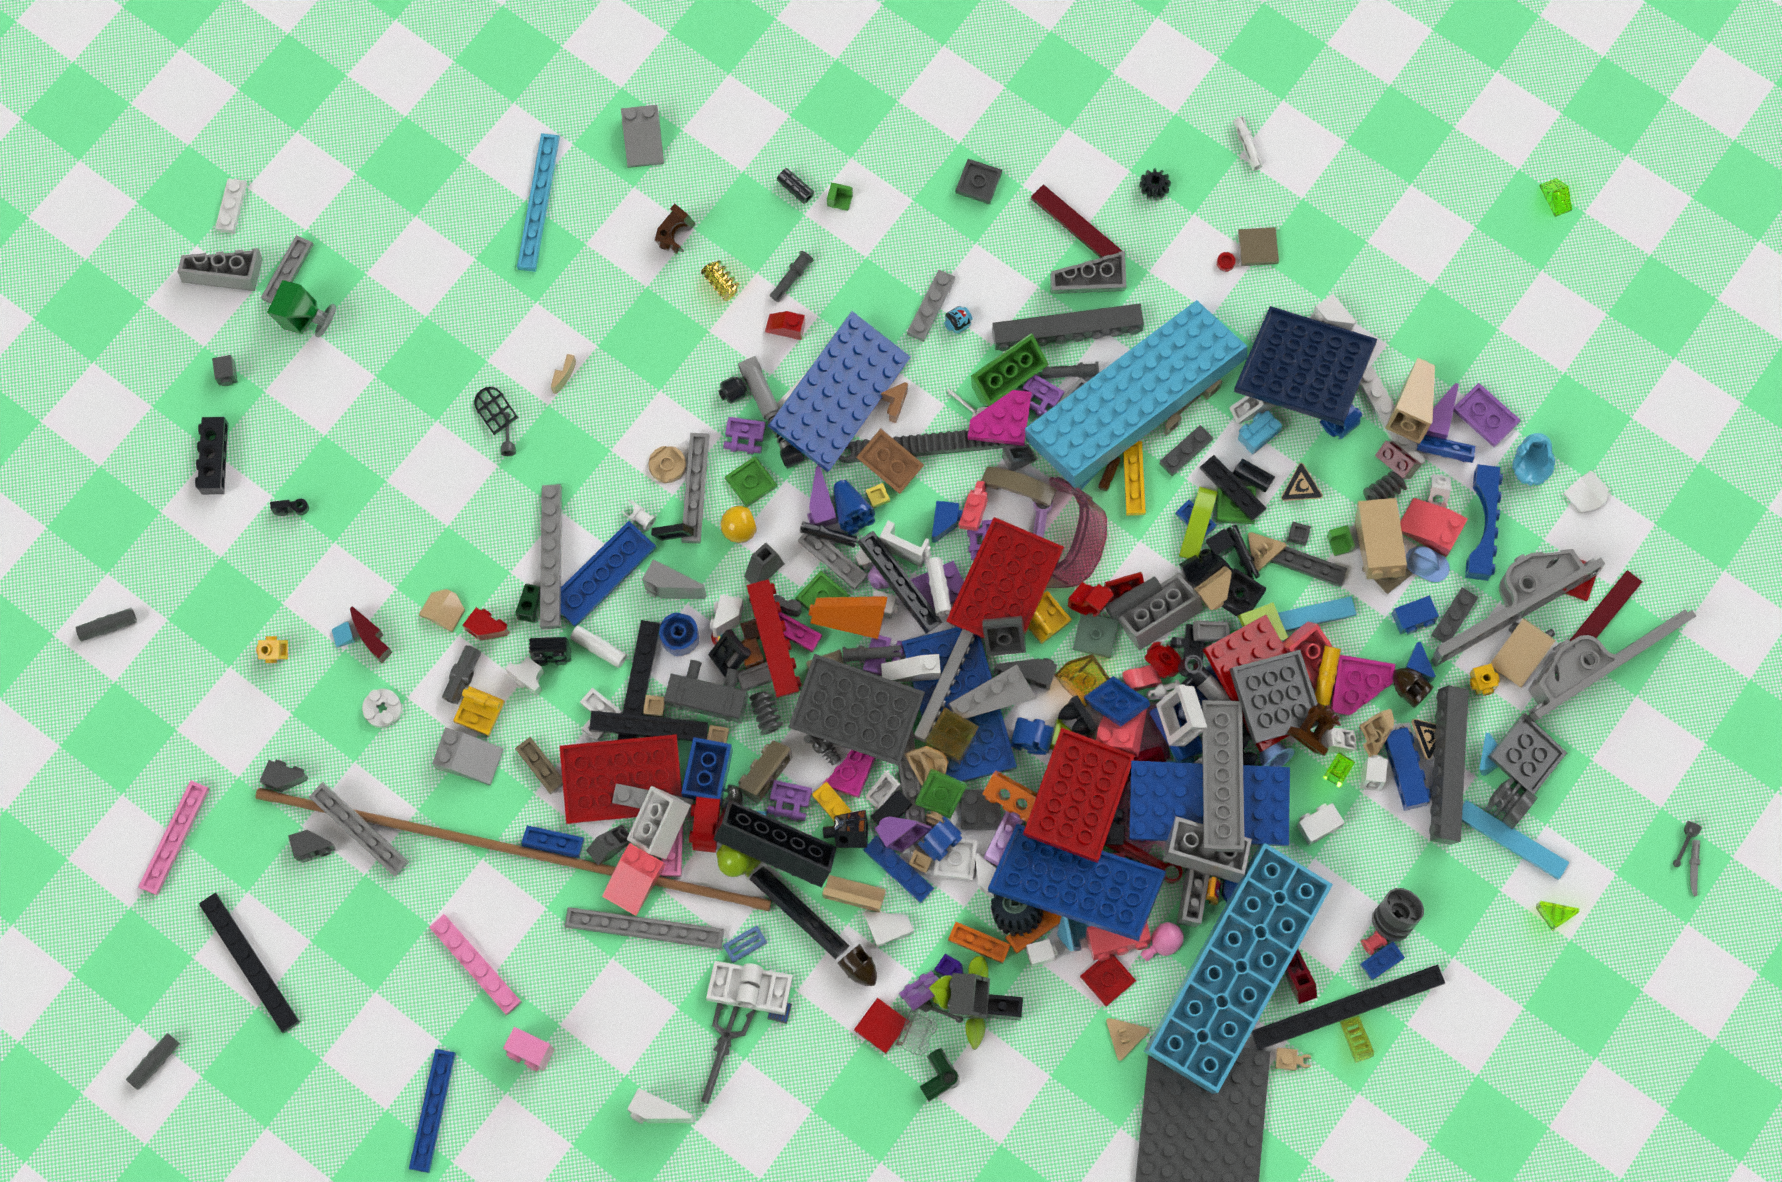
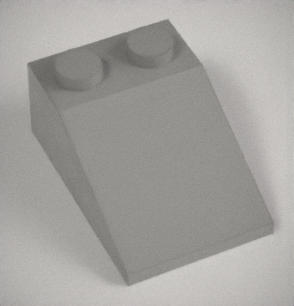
[621,105,664,168]
[642,559,707,599]
[432,727,504,785]

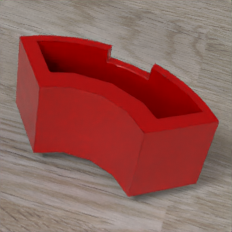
[1068,582,1114,617]
[689,797,721,853]

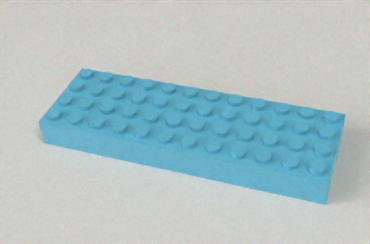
[1025,300,1247,488]
[1143,843,1333,1094]

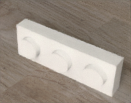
[215,178,247,234]

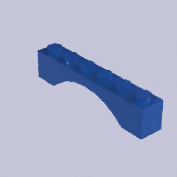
[1465,464,1503,581]

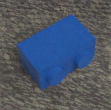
[1391,595,1439,635]

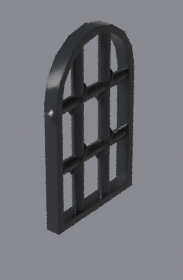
[474,387,519,435]

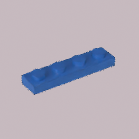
[863,835,934,904]

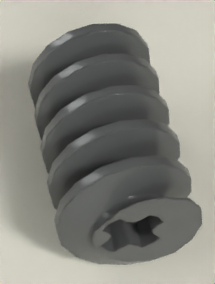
[1363,471,1407,500]
[749,692,783,735]

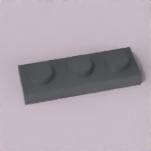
[1159,425,1213,476]
[1431,587,1478,643]

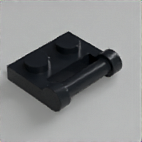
[708,629,751,678]

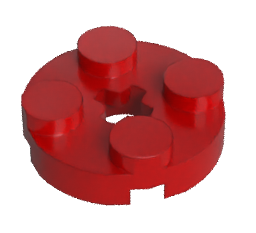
[1144,642,1181,678]

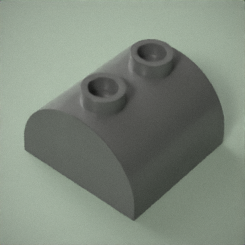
[982,616,1026,656]

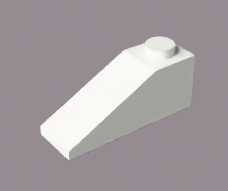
[881,654,941,682]

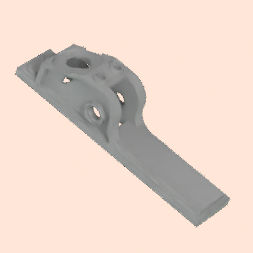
[1431,549,1605,667]
[1528,609,1696,721]

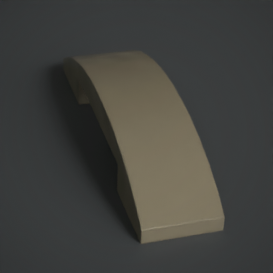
[1164,379,1222,436]
[981,467,1057,507]

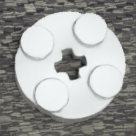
[362,689,402,728]

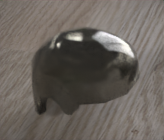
[721,784,743,813]

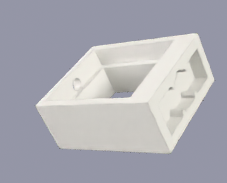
[1156,684,1208,747]

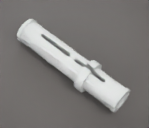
[1233,116,1263,171]

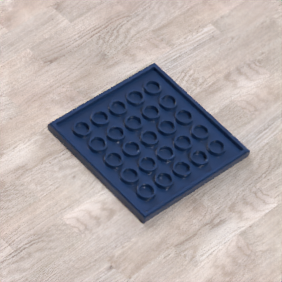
[1234,306,1377,426]

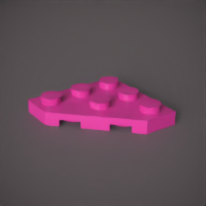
[968,390,1032,446]
[1331,655,1396,716]

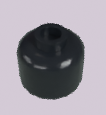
[718,376,747,404]

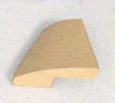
[1359,709,1394,757]

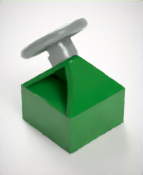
[267,280,336,337]

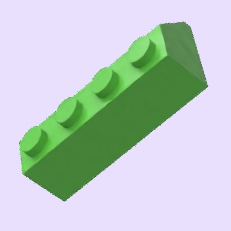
[971,334,1049,406]

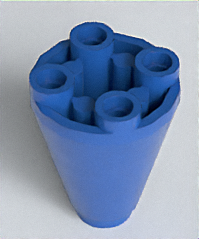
[834,480,875,535]

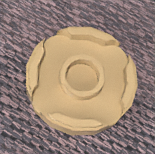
[648,446,686,483]

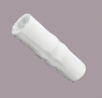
[926,557,951,616]
[570,625,627,668]

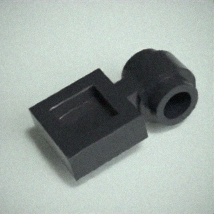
[270,498,309,516]
[1179,549,1215,582]
[1105,807,1125,845]

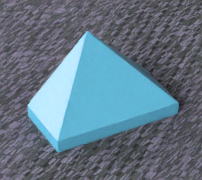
[1479,733,1498,776]
[1057,916,1082,951]

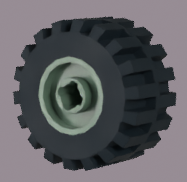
[991,894,1043,937]

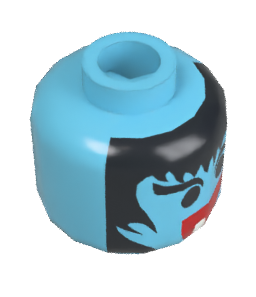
[944,306,973,334]

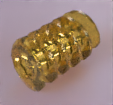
[701,260,740,301]

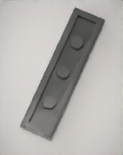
[1270,546,1347,587]

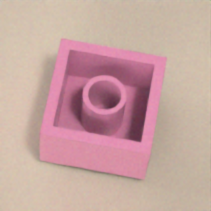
[503,1027,555,1072]

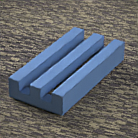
[723,926,767,963]

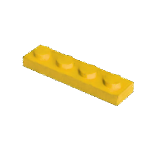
[1123,441,1146,516]

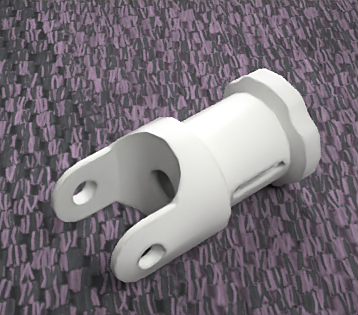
[621,500,656,531]
[1146,679,1180,700]

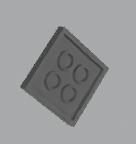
[1488,713,1567,794]

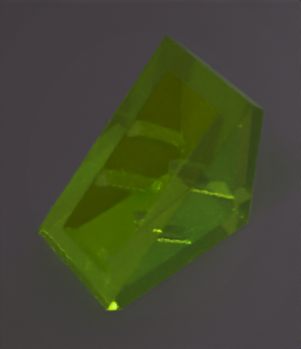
[1539,178,1572,217]
[1323,752,1355,787]
[1536,901,1580,931]

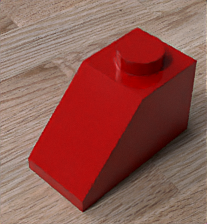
[765,311,806,340]

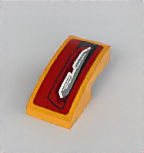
[1206,877,1221,905]

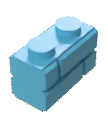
[1238,411,1282,454]

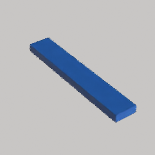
[409,1049,456,1173]

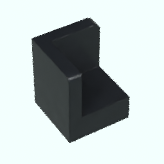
[1206,529,1235,557]

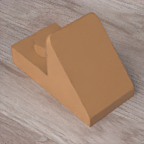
[881,382,908,423]

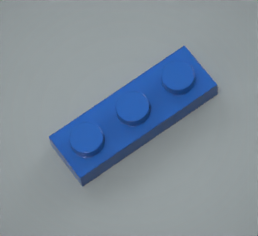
[1417,435,1476,463]
[522,825,584,858]

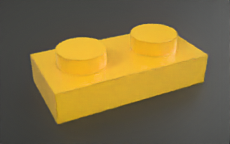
[811,781,852,821]

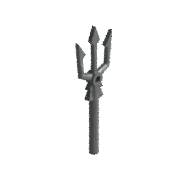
[701,1003,756,1104]

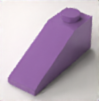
[1425,383,1459,439]
[807,466,837,527]

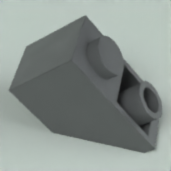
[744,543,785,584]
[260,759,308,792]
[586,825,631,865]
[288,830,336,862]

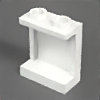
[880,520,931,567]

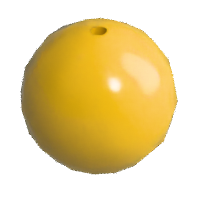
[720,506,757,543]

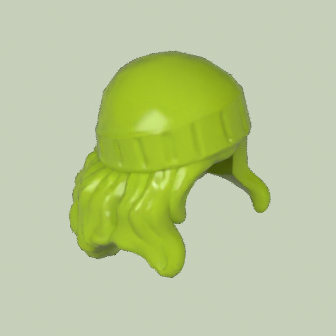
[716,845,761,877]

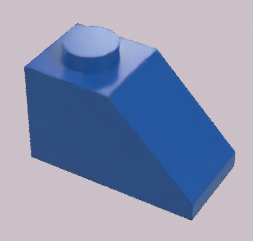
[932,501,962,543]

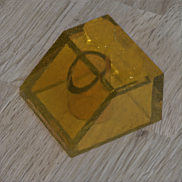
[925,708,979,764]

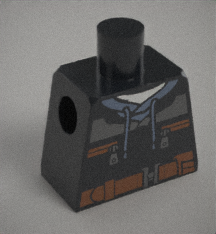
[823,810,868,848]

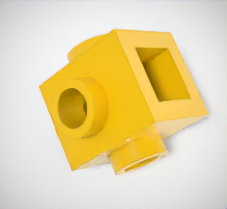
[256,636,288,663]
[1470,663,1500,696]

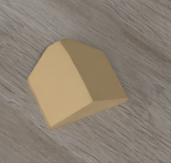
[419,589,465,632]
[905,746,948,786]

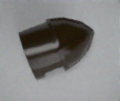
[1393,668,1434,708]
[837,944,877,986]

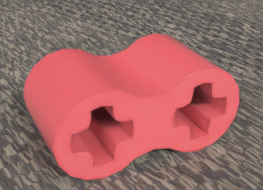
[1122,665,1162,691]

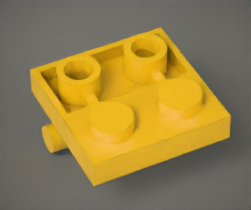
[1028,590,1072,644]
[453,686,505,737]

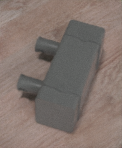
[664,660,749,723]

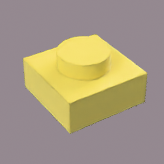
[865,483,890,509]

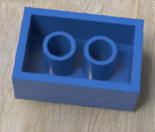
[681,737,733,806]

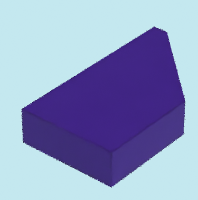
[934,954,964,976]

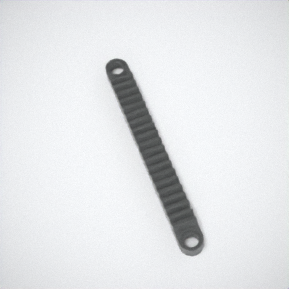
[838,430,1011,463]

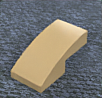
[551,354,576,394]

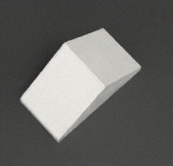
[865,771,901,809]

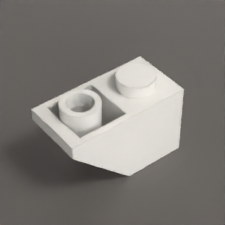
[710,594,743,637]
[1321,727,1357,753]
[975,854,996,899]

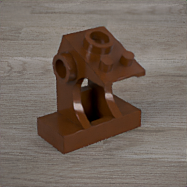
[655,203,696,254]
[1287,703,1341,756]

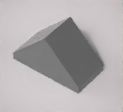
[1002,444,1036,471]

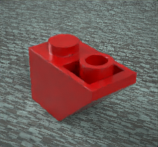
[462,607,509,641]

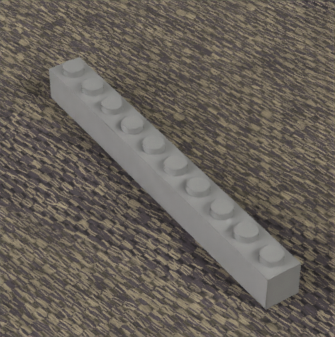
[914,629,975,743]

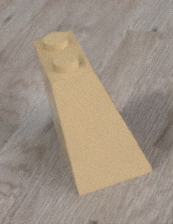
[1385,358,1435,444]
[1354,498,1407,580]

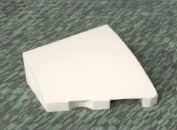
[863,911,914,947]

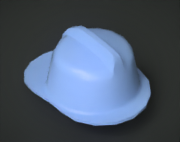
[1406,546,1450,582]
[1259,742,1295,767]

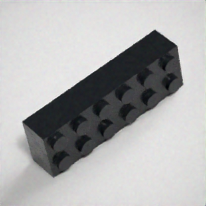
[713,800,837,888]

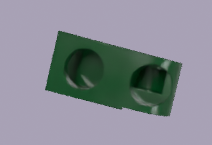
[516,583,541,623]

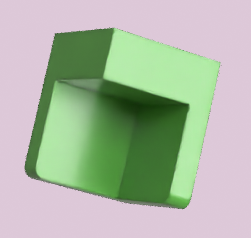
[827,182,853,211]
[1327,525,1355,556]

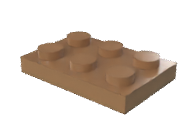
[856,428,924,494]

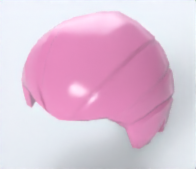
[1141,922,1184,961]

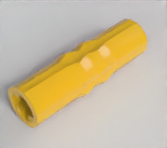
[1315,646,1341,706]

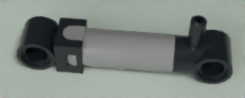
[1178,655,1252,741]

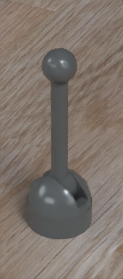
[500,412,516,456]
[1673,821,1702,867]
[916,1000,963,1023]

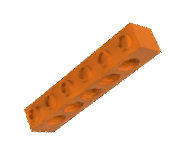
[982,771,1037,822]

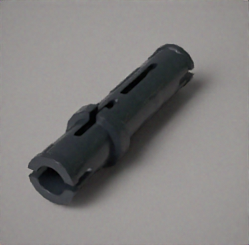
[800,521,857,548]
[1226,525,1260,580]

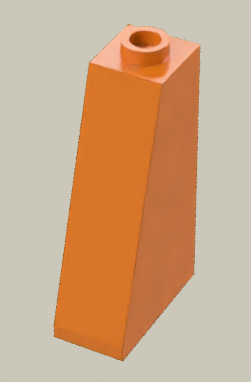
[808,596,888,639]

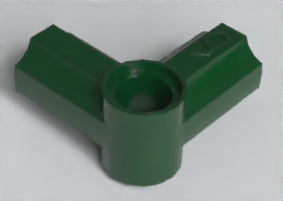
[920,1048,960,1102]

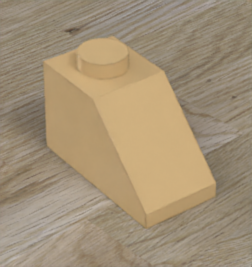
[1194,566,1232,611]

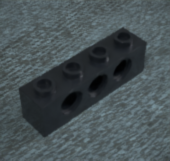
[195,417,229,495]

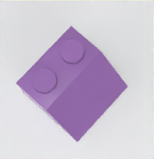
[875,816,932,852]

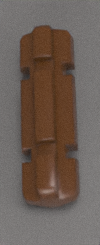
[1098,457,1121,491]

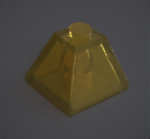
[1054,654,1110,707]

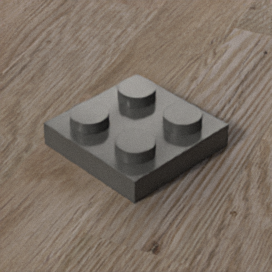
[955,159,1002,204]
[961,789,1001,830]

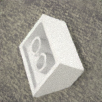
[627,786,691,859]

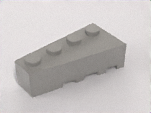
[177,248,263,291]
[1050,251,1126,294]
[948,664,1036,721]

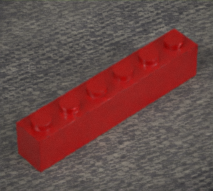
[746,579,802,698]

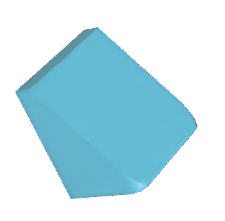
[332,622,355,648]

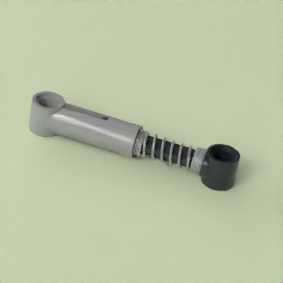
[738,356,804,469]

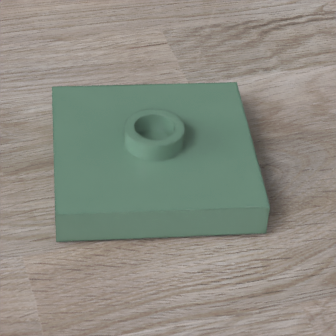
[1073,614,1119,658]

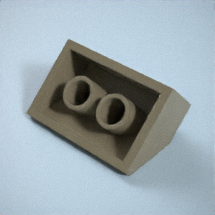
[738,740,793,804]

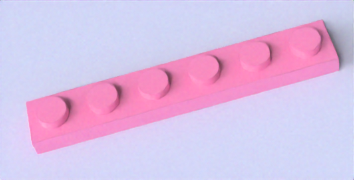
[138,780,210,896]
[429,914,522,1015]

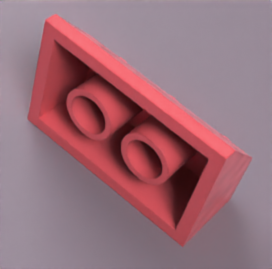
[1086,923,1151,961]

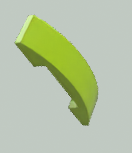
[1179,486,1218,559]

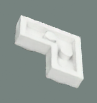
[580,687,622,742]

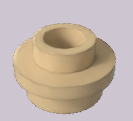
[925,811,944,826]

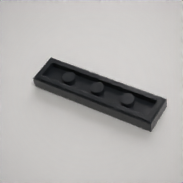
[1200,455,1267,522]

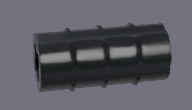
[777,168,814,204]

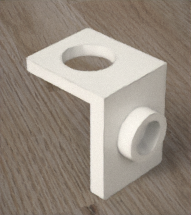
[1428,474,1451,508]

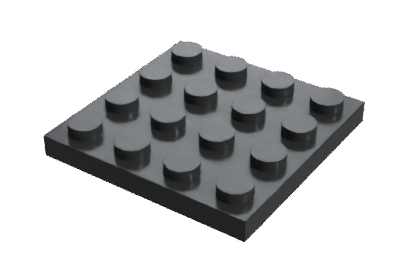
[1229,650,1319,744]

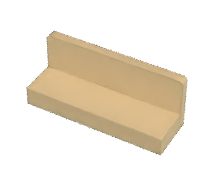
[822,875,886,912]

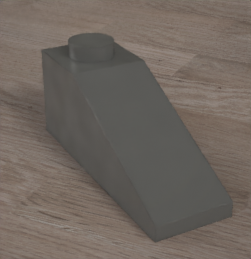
[994,658,1057,690]

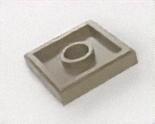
[1238,227,1279,266]

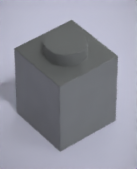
[212,355,238,386]

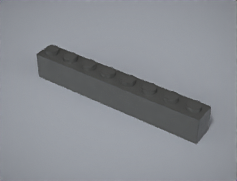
[992,303,1144,351]
[1429,685,1469,845]

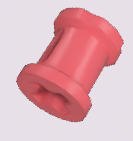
[1361,931,1388,955]

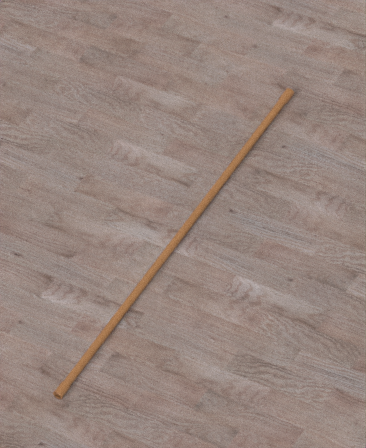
[255,788,772,912]

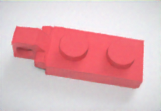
[959,480,988,531]

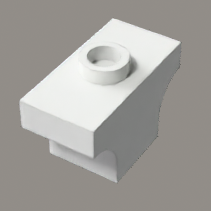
[505,656,544,696]

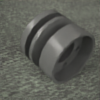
[1485,777,1538,829]
[1372,888,1424,941]

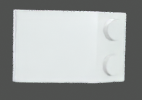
[627,1088,696,1124]

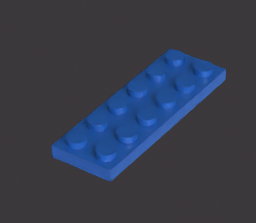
[561,521,656,628]

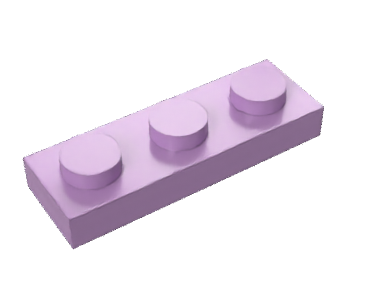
[983,811,1023,866]

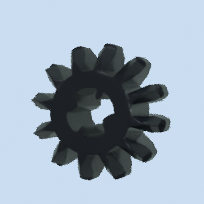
[1139,168,1171,200]

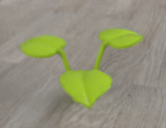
[929,955,989,1050]

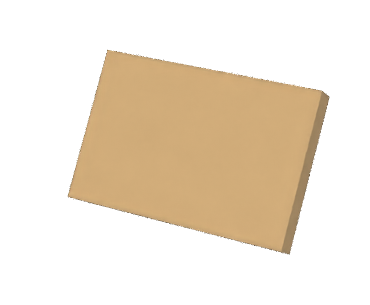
[1490,618,1556,688]

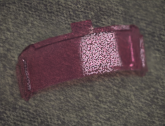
[1047,476,1107,588]

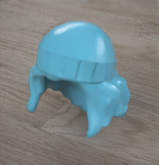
[1512,433,1555,486]

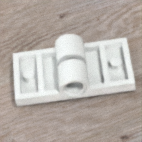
[706,961,793,1015]

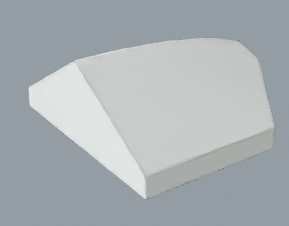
[1563,470,1609,513]

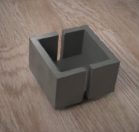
[948,973,990,1019]

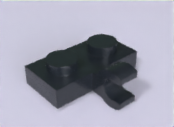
[1170,624,1204,664]

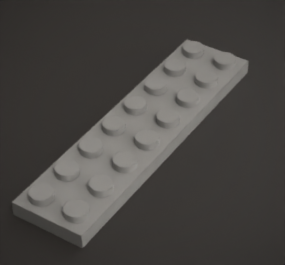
[1202,700,1245,852]

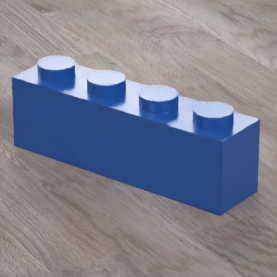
[1384,727,1431,811]

